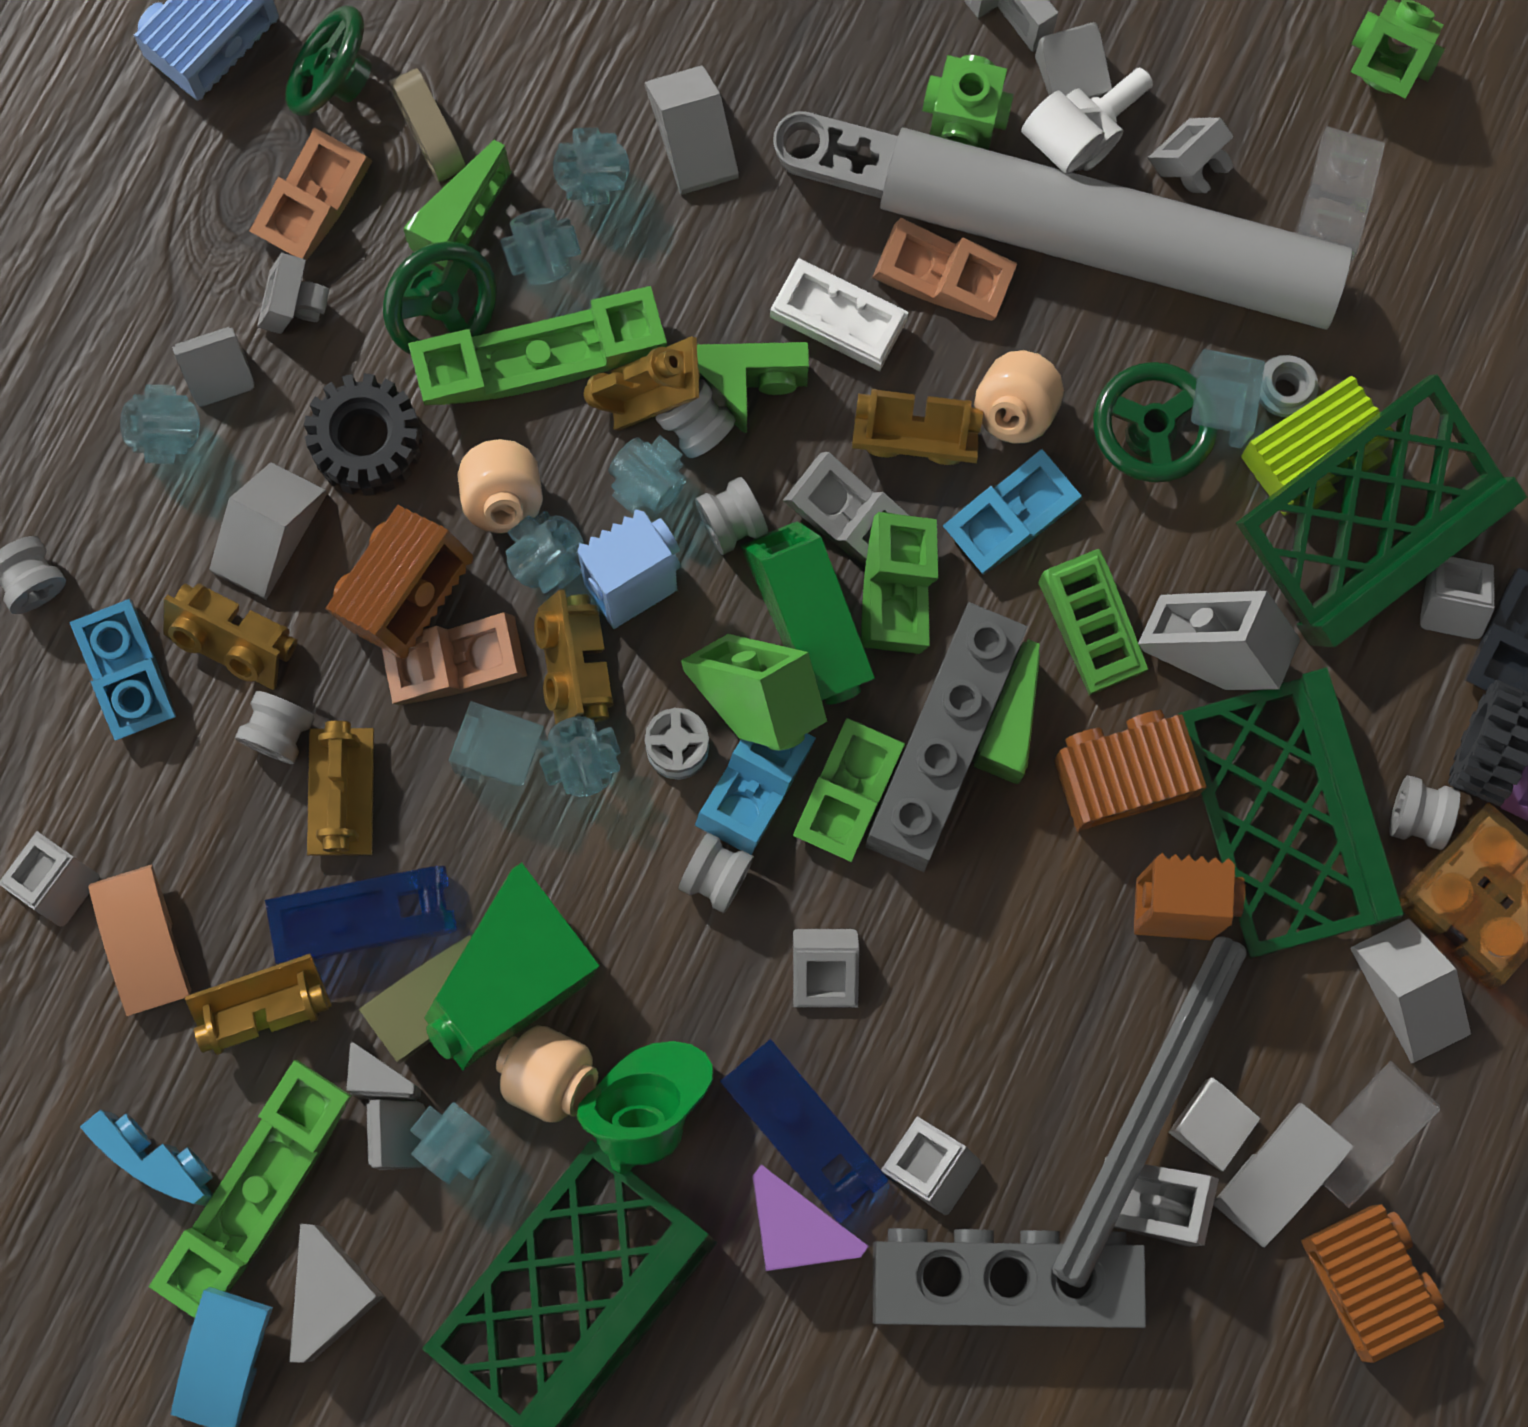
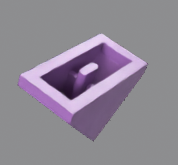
[753,1165,868,1271]

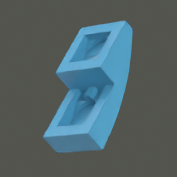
[943,449,1083,575]
[695,733,816,855]
[171,1287,273,1427]

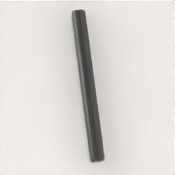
[1053,936,1247,1287]

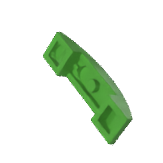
[408,286,667,405]
[149,1060,351,1318]

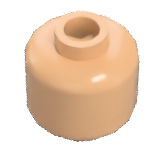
[974,350,1064,444]
[458,439,543,533]
[496,1026,598,1122]

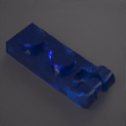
[265,866,458,965]
[720,1039,889,1224]

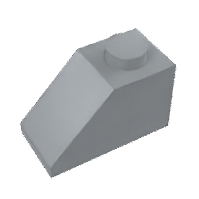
[1138,591,1300,690]

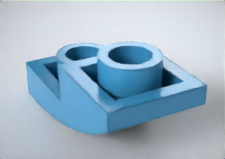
[69,599,176,741]
[80,1110,213,1206]

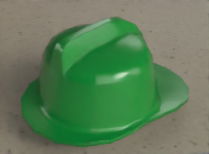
[577,1041,713,1175]

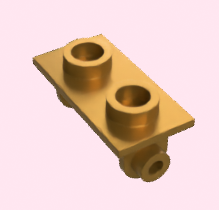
[584,336,699,431]
[852,389,983,465]
[163,583,298,690]
[534,590,614,729]
[307,721,374,856]
[185,954,332,1055]

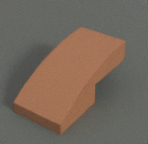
[249,127,372,260]
[872,218,1017,321]
[382,612,527,705]
[88,864,191,1016]

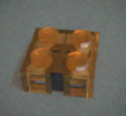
[1398,802,1528,989]

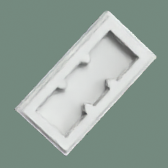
[770,258,909,371]

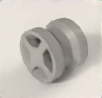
[656,379,735,458]
[695,477,768,555]
[0,536,66,614]
[235,691,315,764]
[645,708,709,780]
[1389,775,1460,850]
[678,833,754,913]

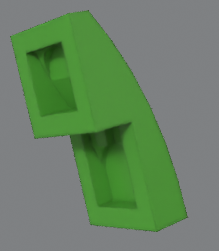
[861,512,938,654]
[793,718,906,862]

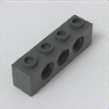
[865,602,1028,872]
[873,1229,1146,1328]

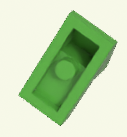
[697,342,809,433]

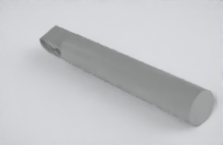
[773,111,1352,330]

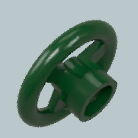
[286,6,372,116]
[383,241,497,355]
[1093,362,1218,483]

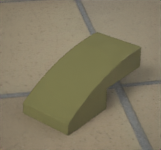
[359,935,471,1064]

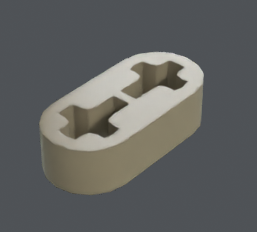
[389,68,466,183]

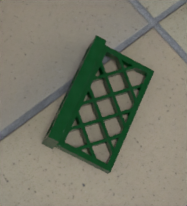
[1236,374,1528,647]
[1178,667,1404,959]
[422,1139,717,1427]

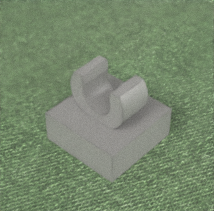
[1148,118,1233,193]
[257,252,330,334]

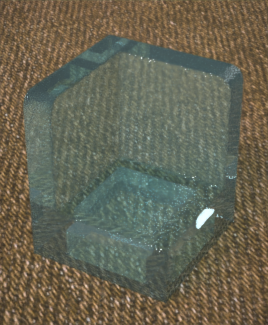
[1190,349,1265,448]
[448,701,547,787]

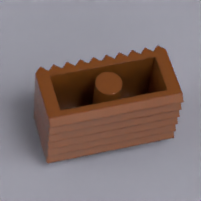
[325,505,473,659]
[1054,710,1206,832]
[1134,853,1245,940]
[1300,1204,1445,1363]

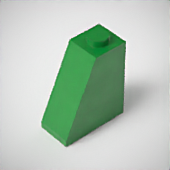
[740,521,875,705]
[424,863,600,1070]

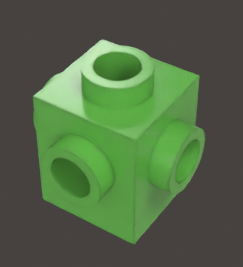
[1351,0,1445,99]
[922,55,1014,150]

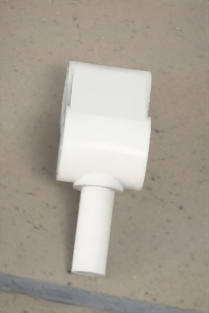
[1021,68,1153,174]

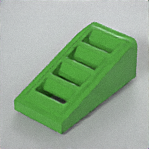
[403,140,511,268]
[1038,549,1148,696]
[972,639,1040,784]

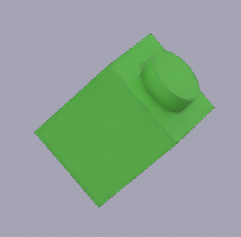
[681,634,827,750]

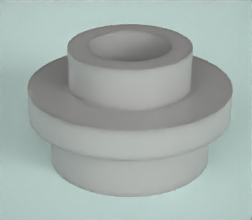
[1255,355,1318,417]

